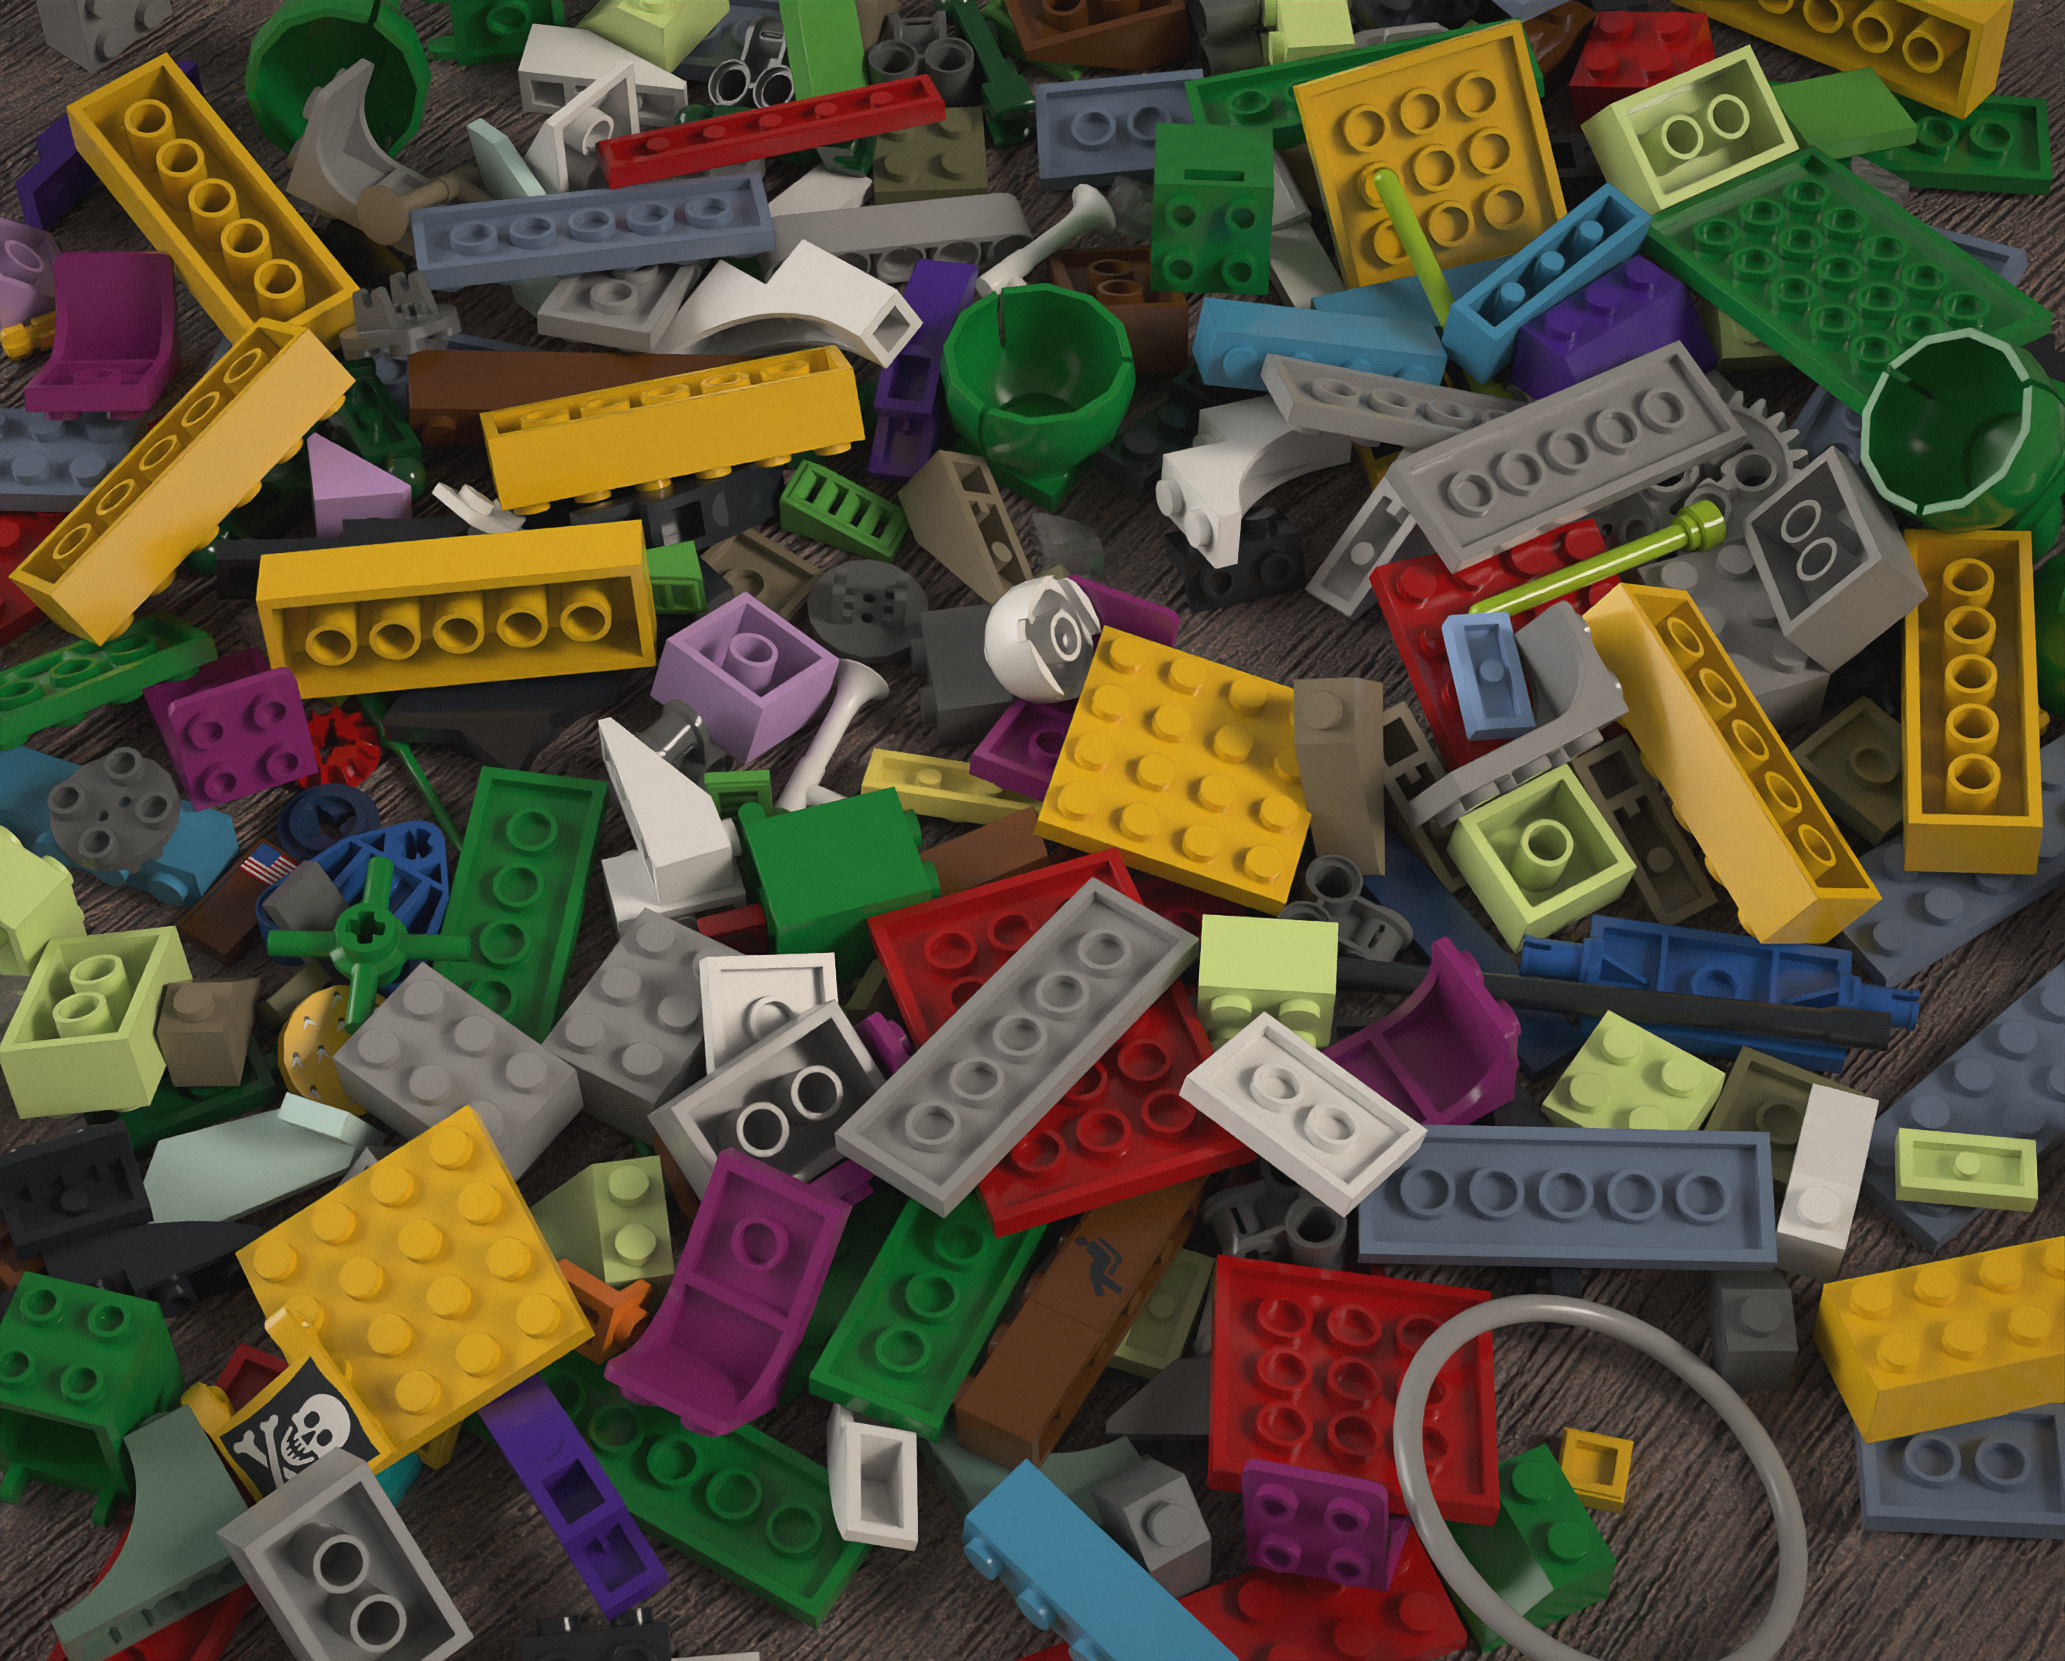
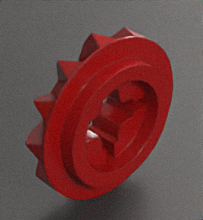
[291,705,381,790]

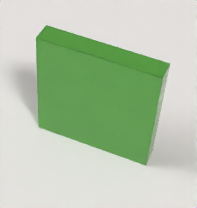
[779,0,870,101]
[1770,67,1918,160]

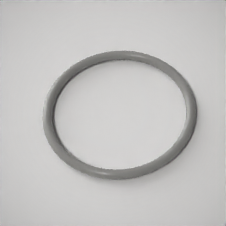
[1393,1294,1808,1661]

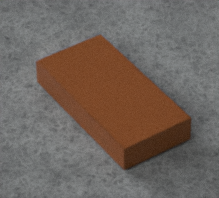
[919,806,1055,897]

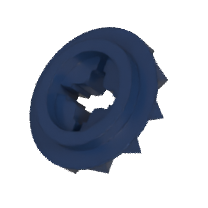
[277,783,381,862]

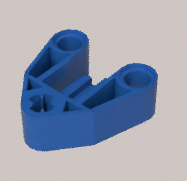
[255,820,452,999]

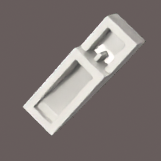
[826,1403,918,1551]

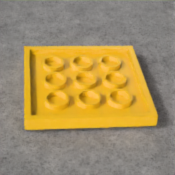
[1293,19,1567,290]
[1033,625,1312,917]
[235,1104,595,1476]

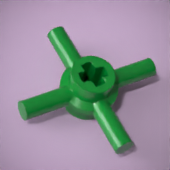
[267,857,471,1036]

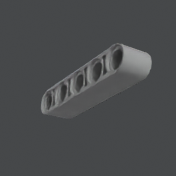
[755,193,1034,284]

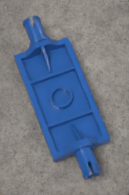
[1519,914,1920,1074]

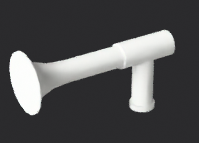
[975,184,1116,297]
[773,659,890,815]

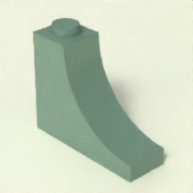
[51,1404,248,1661]
[916,1416,1153,1602]

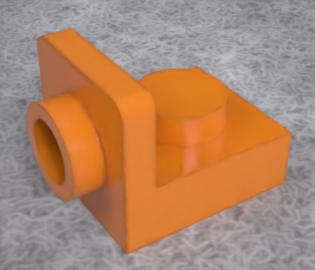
[557,1258,653,1365]

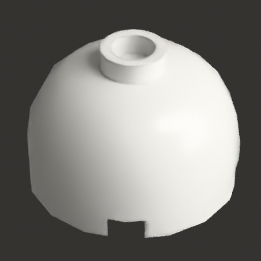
[984,575,1101,704]

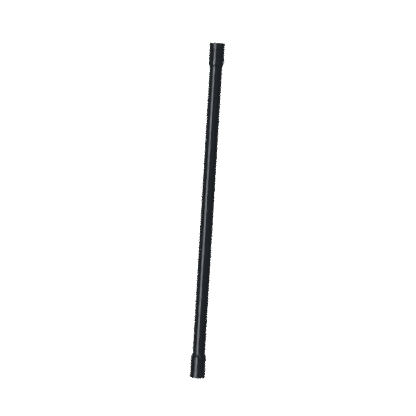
[1183,942,1891,1052]

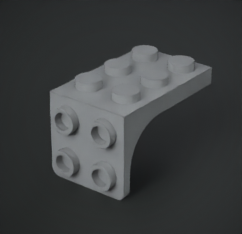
[286,58,463,258]
[1402,601,1629,829]

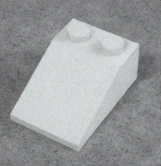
[523,57,640,195]

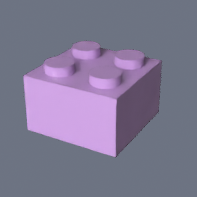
[650,591,840,765]

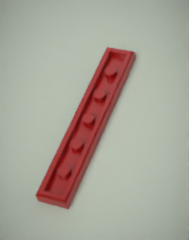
[595,74,946,190]

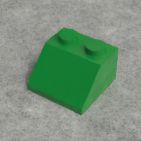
[1415,1443,1617,1655]

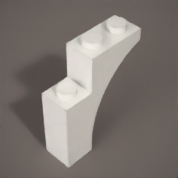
[651,239,923,369]
[1156,394,1352,569]

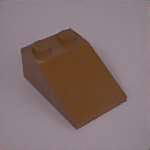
[1003,0,1191,71]
[1045,245,1189,380]

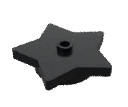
[382,671,620,772]

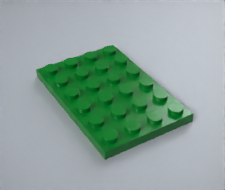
[1642,145,2053,416]

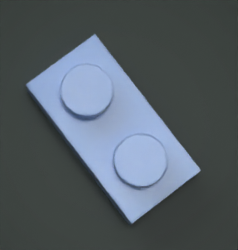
[1441,612,1536,741]

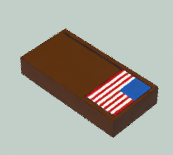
[176,837,302,968]

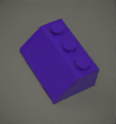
[1510,254,1718,401]

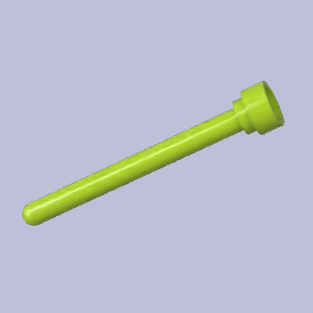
[1374,169,1515,400]
[1468,500,1726,617]

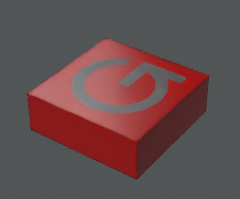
[697,904,768,956]

